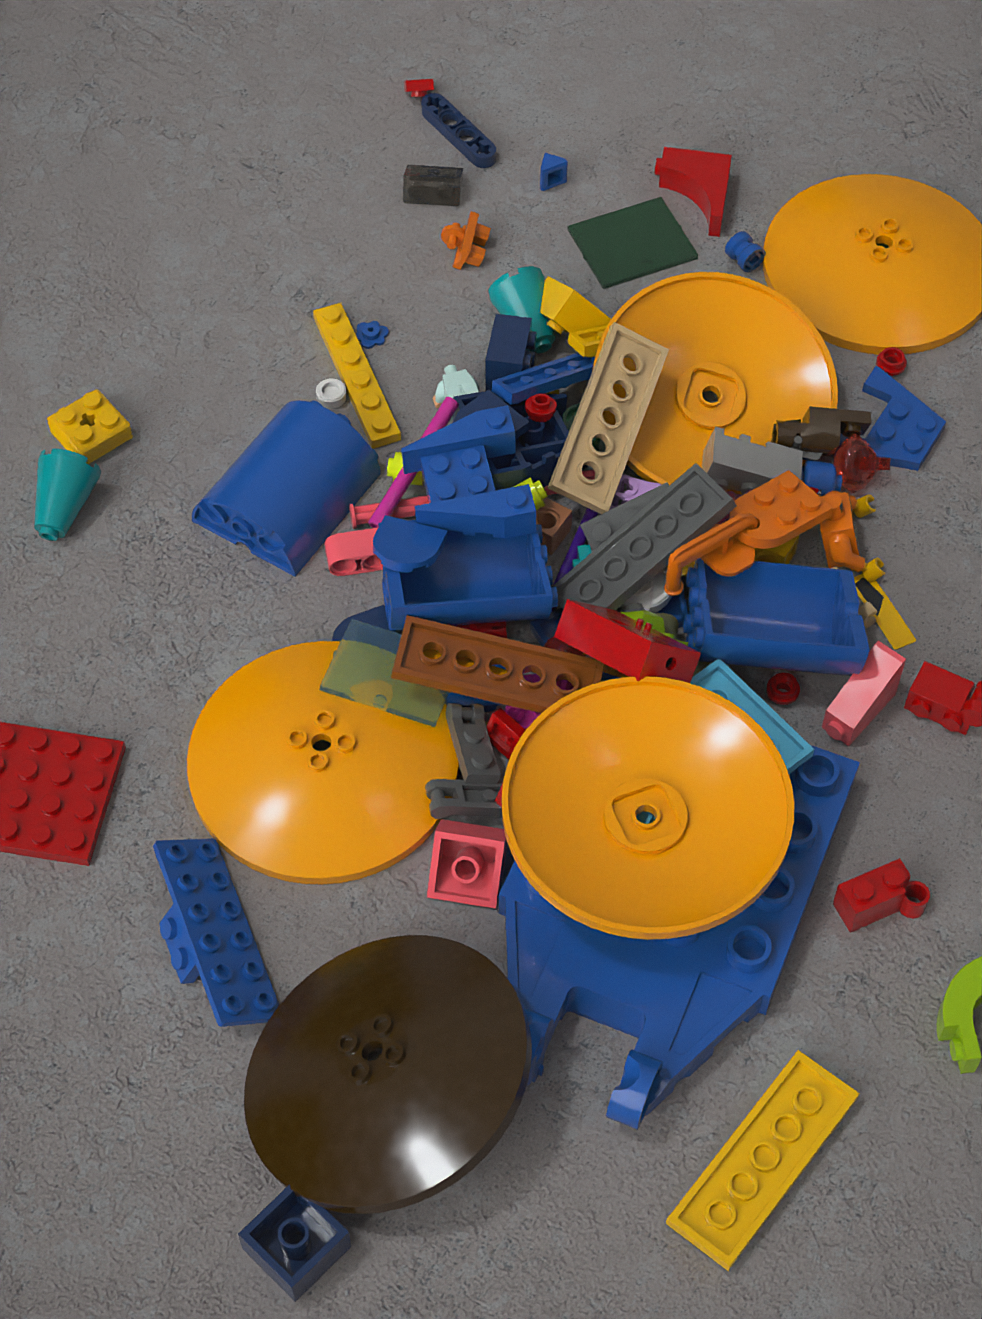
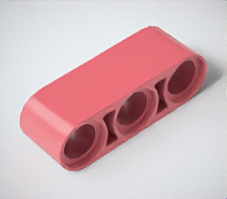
[324,527,383,576]

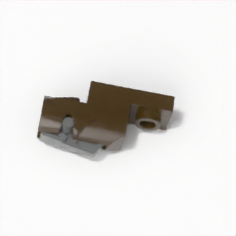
[771,406,871,461]

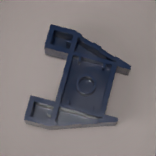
[452,391,588,490]

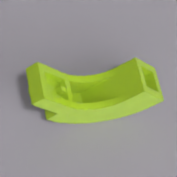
[936,956,982,1074]

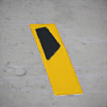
[854,574,916,650]

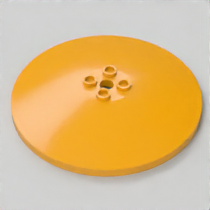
[763,174,982,355]
[592,272,838,501]
[187,641,459,885]
[502,676,794,940]

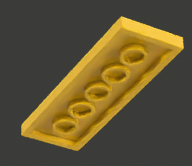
[666,1050,860,1271]

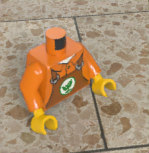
[820,491,885,582]

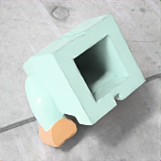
[432,365,479,420]

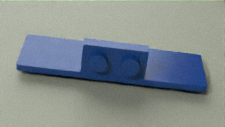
[153,838,279,1027]

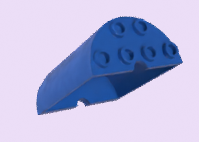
[192,400,381,577]
[378,520,558,630]
[683,558,870,676]

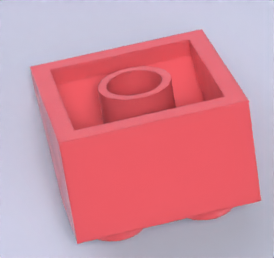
[427,819,508,909]

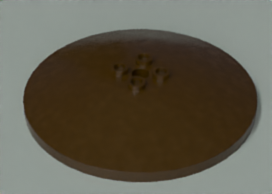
[244,935,532,1214]

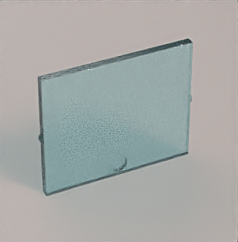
[319,619,451,727]

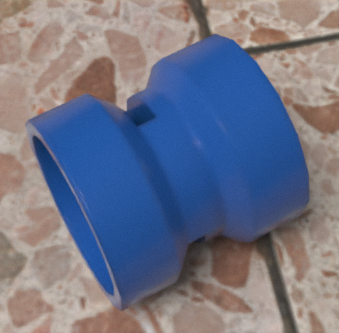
[725,231,766,272]

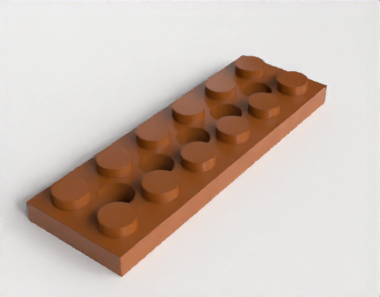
[391,615,604,713]

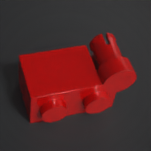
[904,661,982,735]

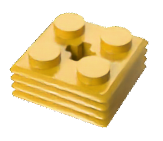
[47,389,133,464]

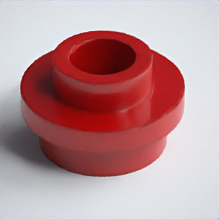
[876,347,907,376]
[525,394,557,422]
[766,672,800,705]

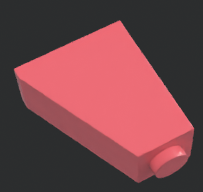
[822,640,906,746]

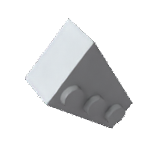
[702,426,803,494]

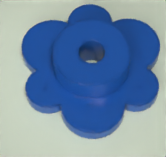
[355,321,389,349]

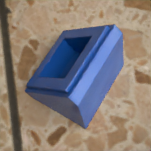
[540,153,568,191]

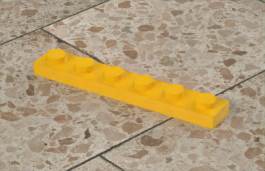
[313,303,401,449]

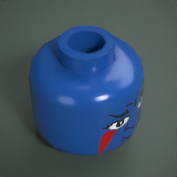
[801,461,842,496]

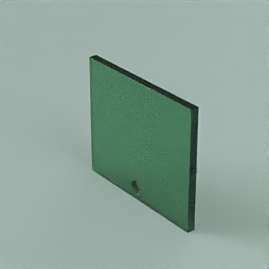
[567,197,698,289]

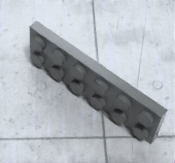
[552,463,737,610]

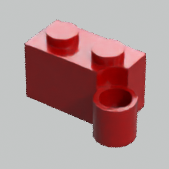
[833,858,930,933]

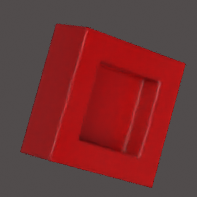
[404,79,434,97]

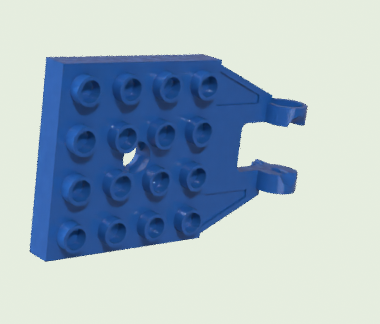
[499,672,860,1130]

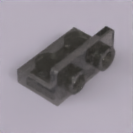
[403,164,464,206]

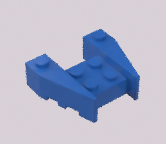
[401,405,536,539]

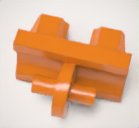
[441,211,491,270]

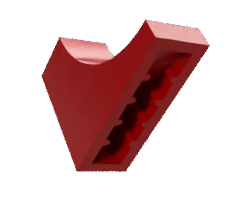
[655,147,732,237]

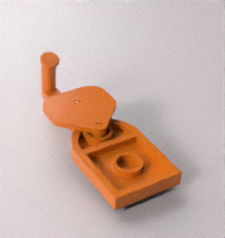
[664,470,833,596]

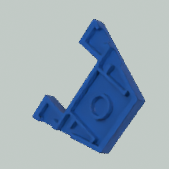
[831,366,946,471]

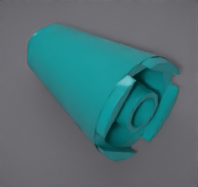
[488,266,555,354]
[34,448,101,541]

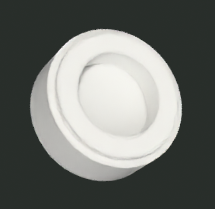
[316,378,347,409]

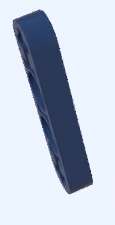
[421,93,496,168]

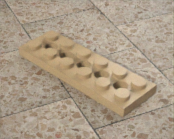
[548,322,669,514]

